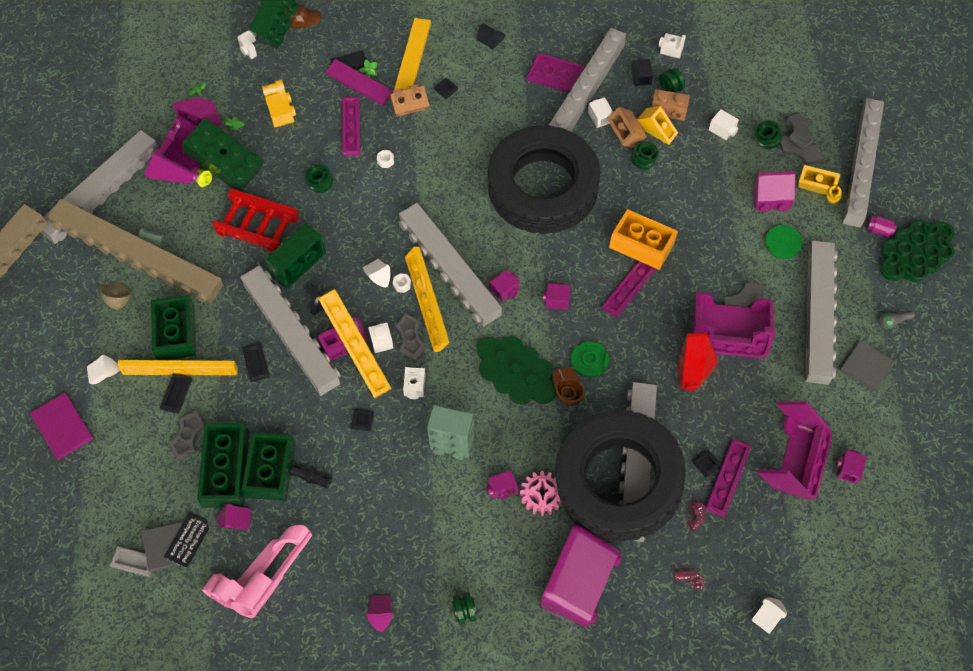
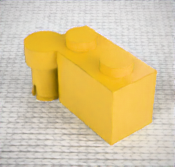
[262,79,296,127]
[798,165,842,204]

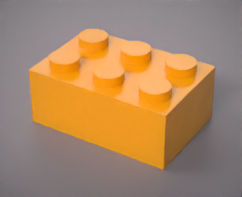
[609,209,678,270]

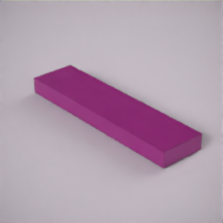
[326,59,393,106]
[342,96,361,156]
[601,261,656,318]
[705,438,751,517]

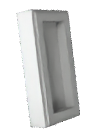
[110,546,152,577]

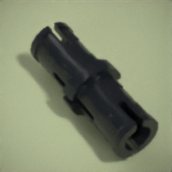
[290,463,332,489]

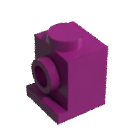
[318,328,347,361]
[486,470,518,499]

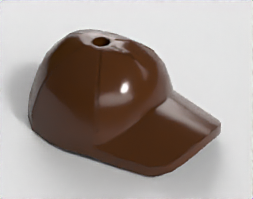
[291,5,321,28]
[553,368,585,406]

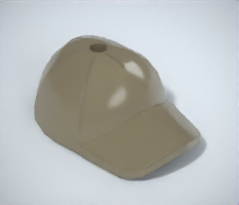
[99,282,131,310]

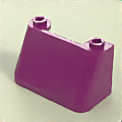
[144,115,201,184]
[692,292,775,358]
[541,524,623,628]

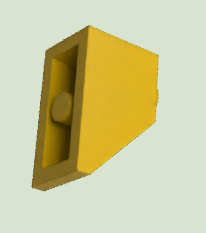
[637,106,678,145]

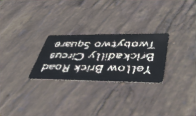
[164,512,209,568]

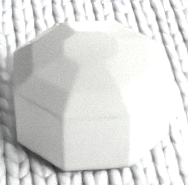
[377,150,394,168]
[393,273,411,293]

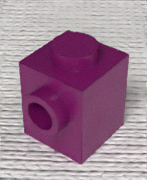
[490,269,520,302]
[543,283,570,310]
[836,450,867,484]

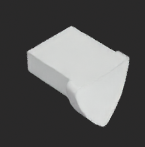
[362,259,390,287]
[87,355,120,384]
[752,597,787,634]

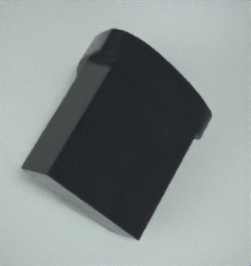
[476,23,506,50]
[304,283,324,316]

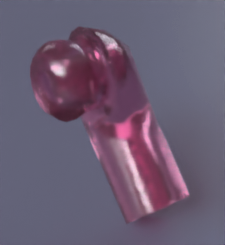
[687,501,707,532]
[674,570,705,590]

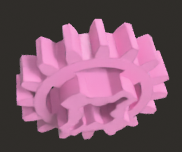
[520,471,561,516]

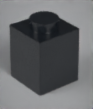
[631,59,653,86]

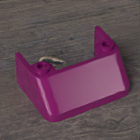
[758,401,832,499]

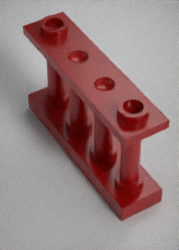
[212,188,299,252]

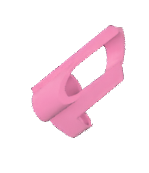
[202,525,312,618]

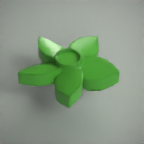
[359,59,377,77]
[187,82,206,96]
[224,116,245,130]

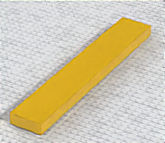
[394,18,431,91]
[405,246,450,352]
[318,289,392,398]
[117,360,238,375]

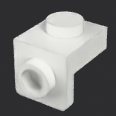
[237,30,257,59]

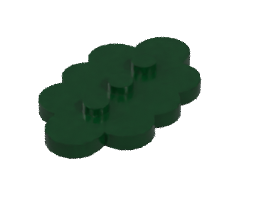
[880,220,955,283]
[477,336,556,405]

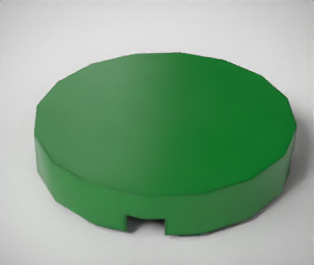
[765,225,803,259]
[571,341,609,377]

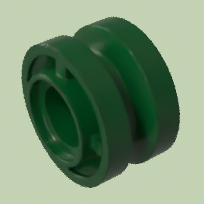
[659,67,685,93]
[755,120,782,149]
[631,141,659,170]
[305,164,333,193]
[452,592,477,625]

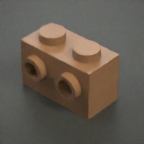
[389,85,429,117]
[652,89,690,121]
[607,107,647,148]

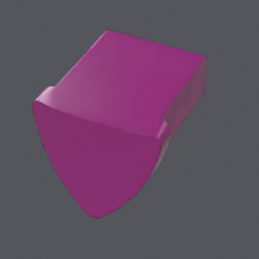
[216,503,251,530]
[366,595,393,632]

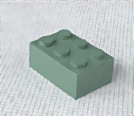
[427,405,475,460]

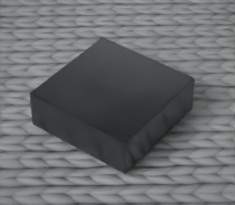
[434,78,458,99]
[351,409,374,432]
[693,450,722,478]

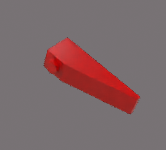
[677,332,718,391]

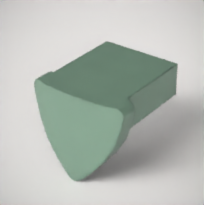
[138,228,164,249]

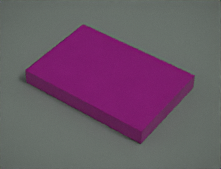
[526,53,586,93]
[30,393,94,460]

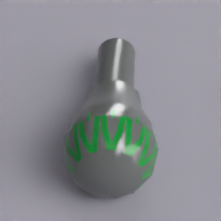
[879,311,915,329]

